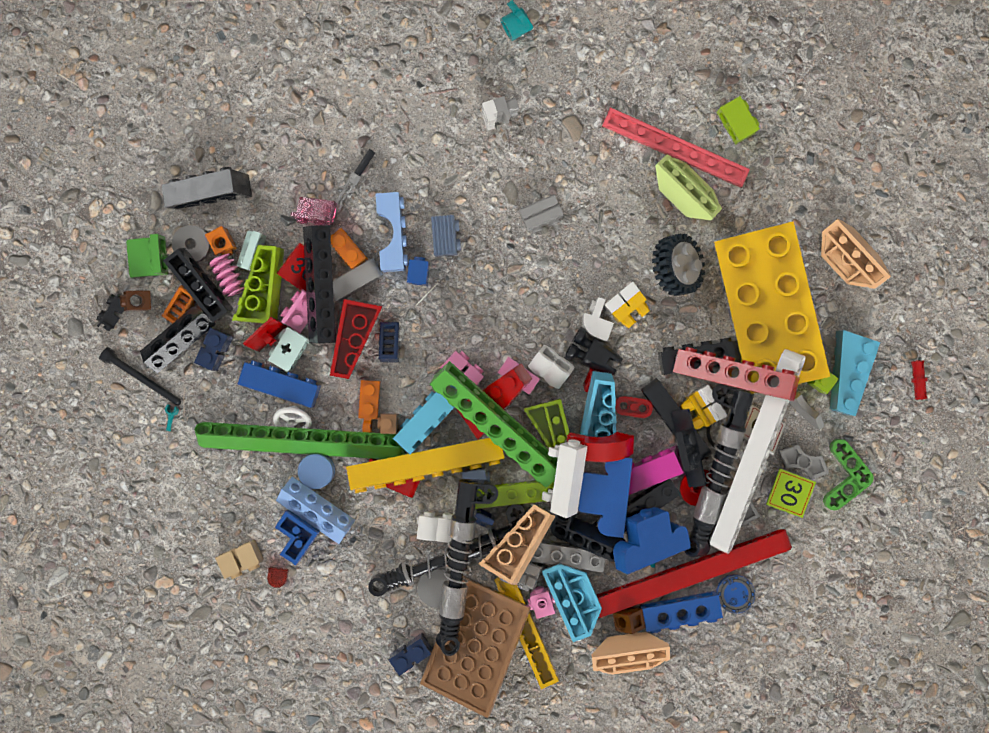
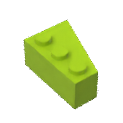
[523,398,570,458]

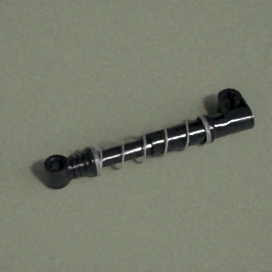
[368,504,526,597]

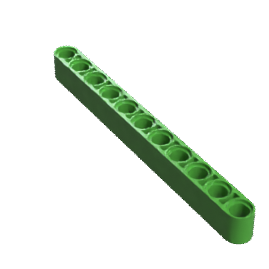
[195,422,405,459]

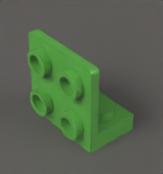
[126,234,169,278]

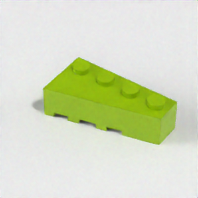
[232,245,284,324]

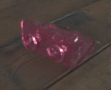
[291,197,337,225]

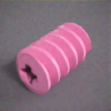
[209,254,245,297]

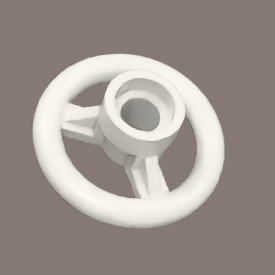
[273,406,312,429]

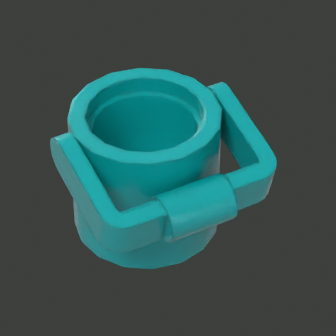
[500,0,533,41]

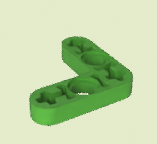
[823,439,874,511]

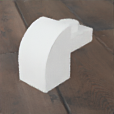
[582,297,614,342]

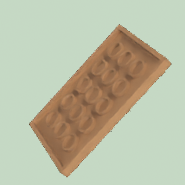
[420,576,531,718]

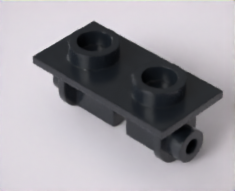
[96,291,124,331]

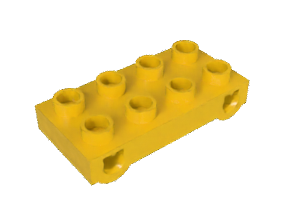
[714,221,830,393]

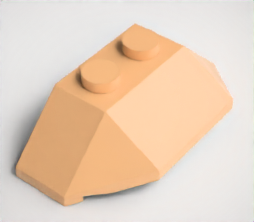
[821,219,891,289]
[591,631,670,675]

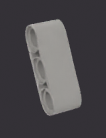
[333,258,384,303]

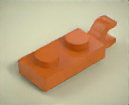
[358,380,381,433]

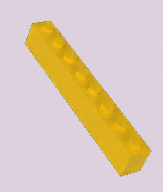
[346,438,504,494]

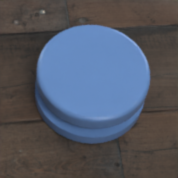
[298,454,335,489]

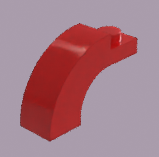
[567,432,634,462]

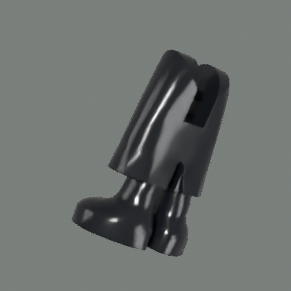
[564,327,623,376]

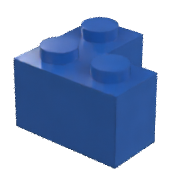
[275,510,320,565]

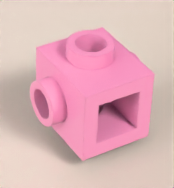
[528,586,556,619]

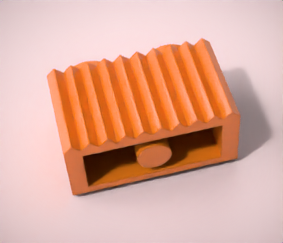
[331,228,368,269]

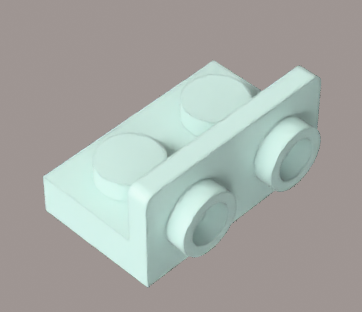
[237,231,267,271]

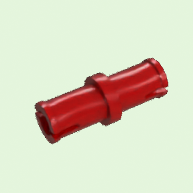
[911,360,928,400]

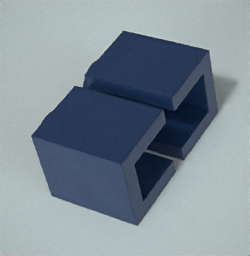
[194,328,234,371]
[388,633,433,676]

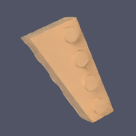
[479,505,555,585]

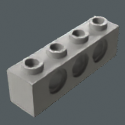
[531,540,605,572]

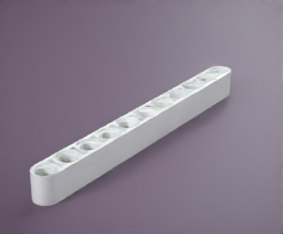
[710,349,805,554]

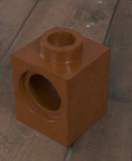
[120,291,151,311]
[613,607,646,634]

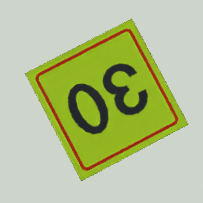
[766,468,816,518]

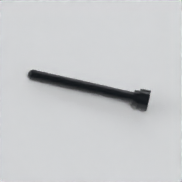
[99,347,181,405]

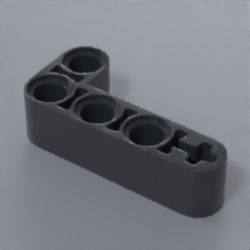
[551,514,627,562]

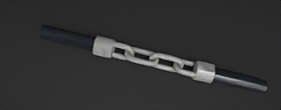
[318,149,375,225]

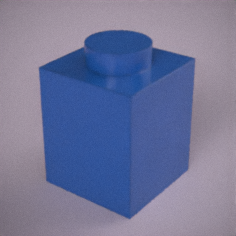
[407,257,430,286]

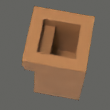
[377,413,399,434]

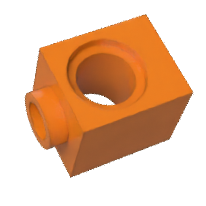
[205,226,237,256]

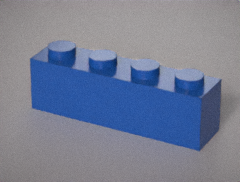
[238,360,321,408]

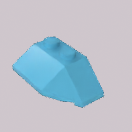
[542,564,602,642]

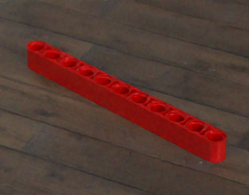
[596,529,792,618]

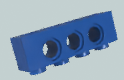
[640,591,723,633]

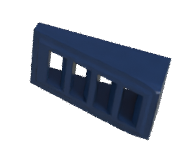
[378,322,400,363]
[474,508,495,528]

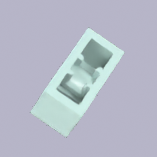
[268,327,309,372]

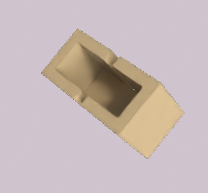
[215,539,264,579]

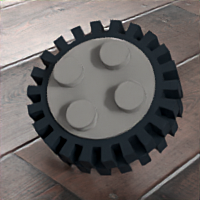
[652,233,705,296]

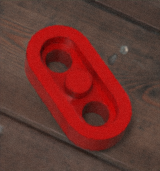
[615,396,653,418]

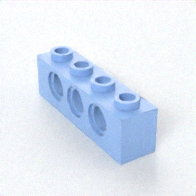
[276,477,355,544]

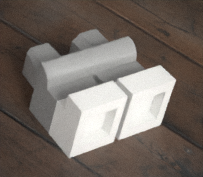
[481,96,519,131]

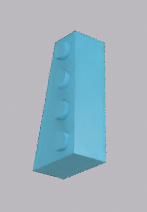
[580,371,617,437]

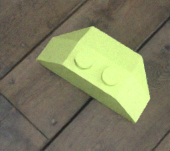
[655,154,722,220]

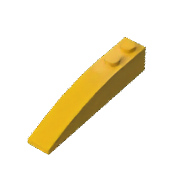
[494,577,560,689]

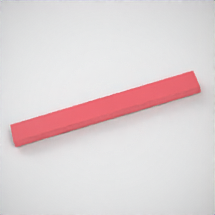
[602,107,750,188]

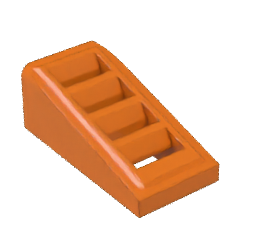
[162,285,196,323]

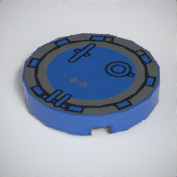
[716,574,755,614]

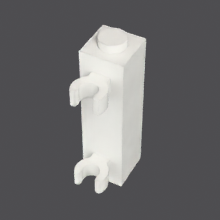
[542,439,588,518]

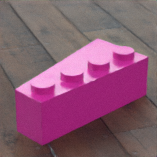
[606,445,684,495]

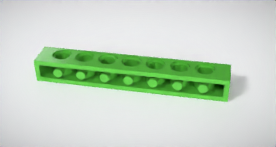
[430,361,558,487]

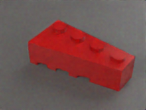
[330,299,382,379]
[456,363,532,440]

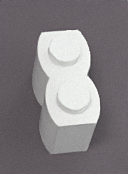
[528,345,575,389]
[417,511,453,543]

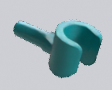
[165,404,179,431]

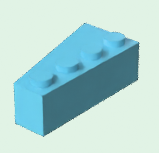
[830,330,880,416]
[393,385,456,454]

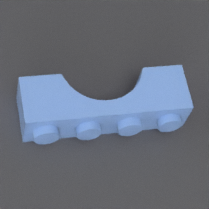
[375,192,408,272]

